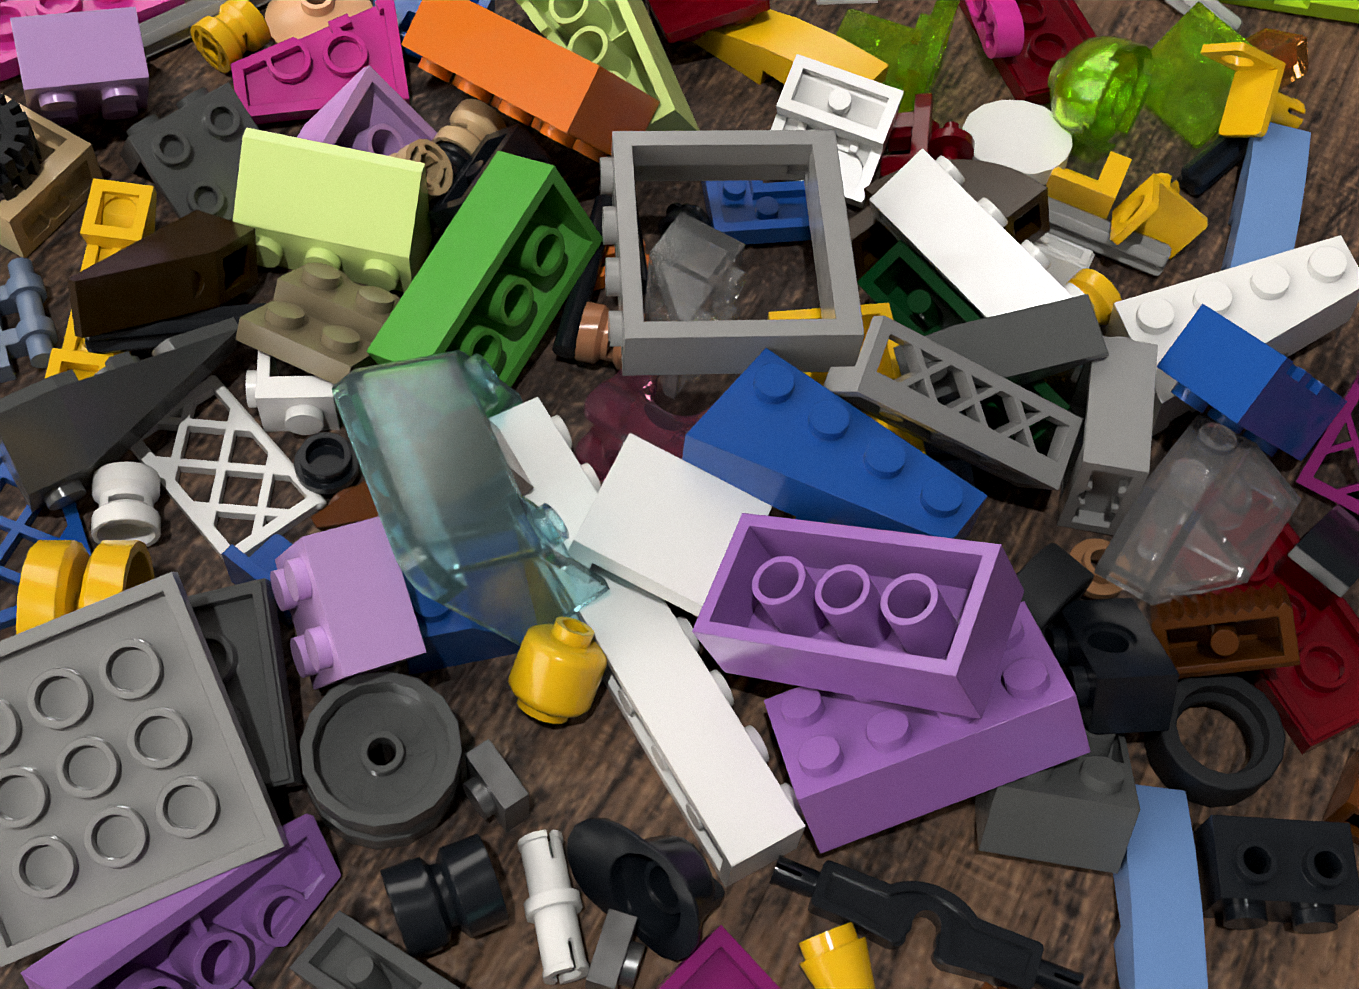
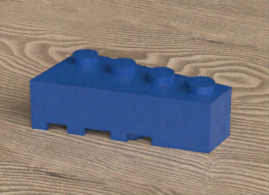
[682,348,987,540]

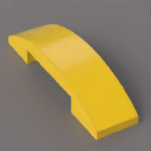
[45,178,157,380]

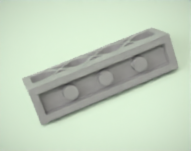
[823,315,1083,490]

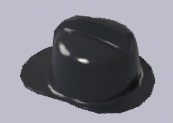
[567,817,725,961]

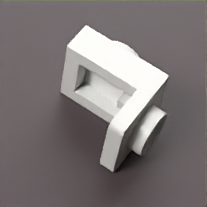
[246,350,341,435]

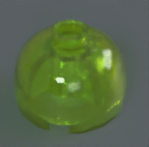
[1048,35,1153,152]

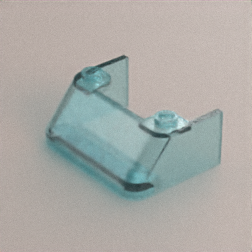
[332,350,610,646]

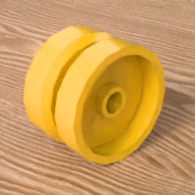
[16,540,155,634]

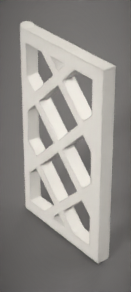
[130,375,327,561]

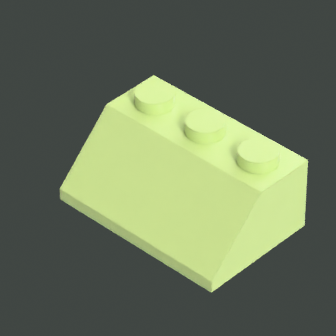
[233,128,432,292]

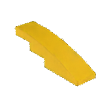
[692,9,889,85]

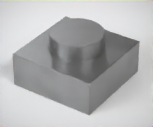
[462,739,529,833]
[585,908,645,989]

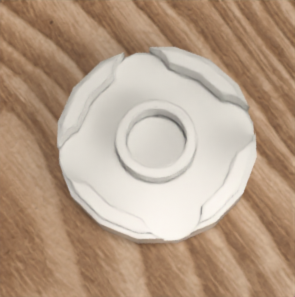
[962,100,1073,185]

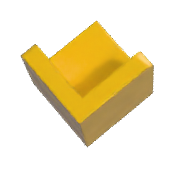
[1046,151,1132,219]

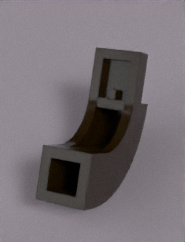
[848,159,1050,281]

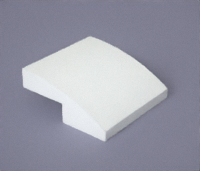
[771,54,904,208]

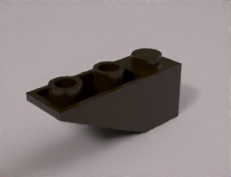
[67,209,259,338]

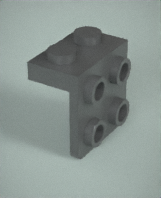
[120,82,259,221]

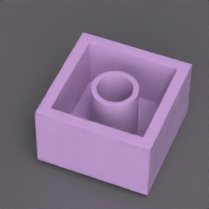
[10,7,149,126]
[270,515,426,690]

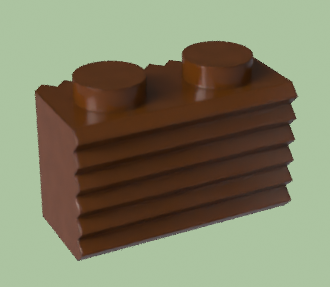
[1150,582,1300,679]

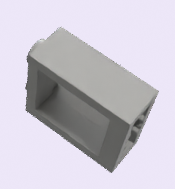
[1057,336,1158,536]

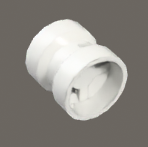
[91,461,161,547]

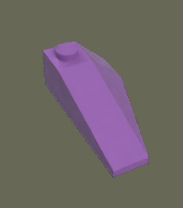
[21,813,341,989]

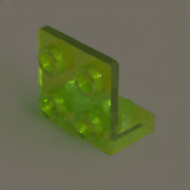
[836,0,960,113]
[1122,1,1280,148]

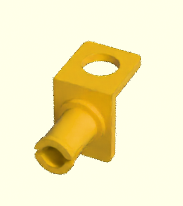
[1200,42,1305,138]
[1110,173,1208,259]

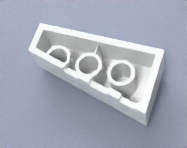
[1105,235,1359,436]

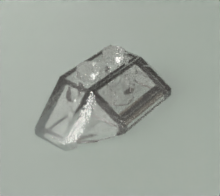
[1094,414,1302,605]

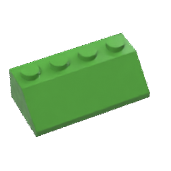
[366,151,603,418]

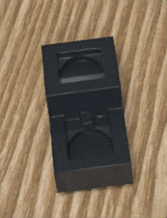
[1287,504,1359,598]

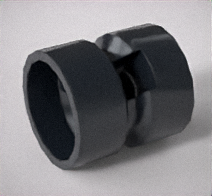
[380,833,509,960]

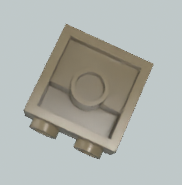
[235,262,400,389]

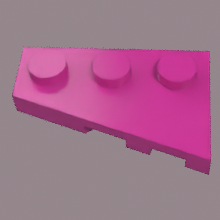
[231,0,410,124]

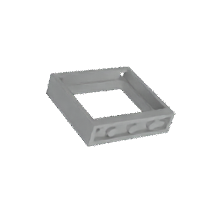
[599,130,865,376]

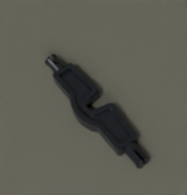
[769,855,1084,989]

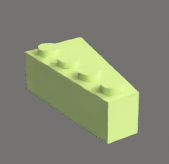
[515,0,700,131]

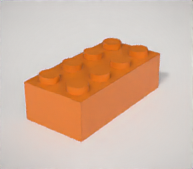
[401,0,660,163]

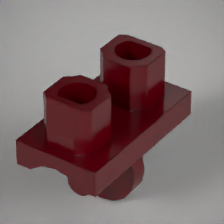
[880,93,975,178]

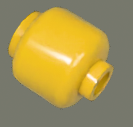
[508,616,607,724]

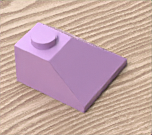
[297,65,437,156]

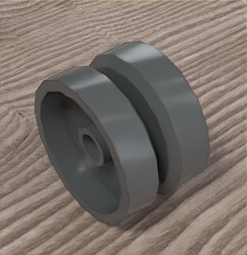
[300,671,462,850]

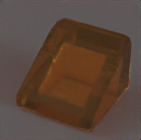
[1233,28,1309,91]

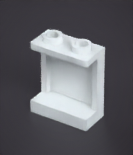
[561,433,772,617]

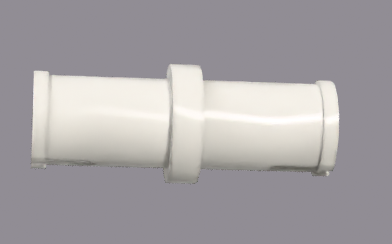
[517,830,590,985]

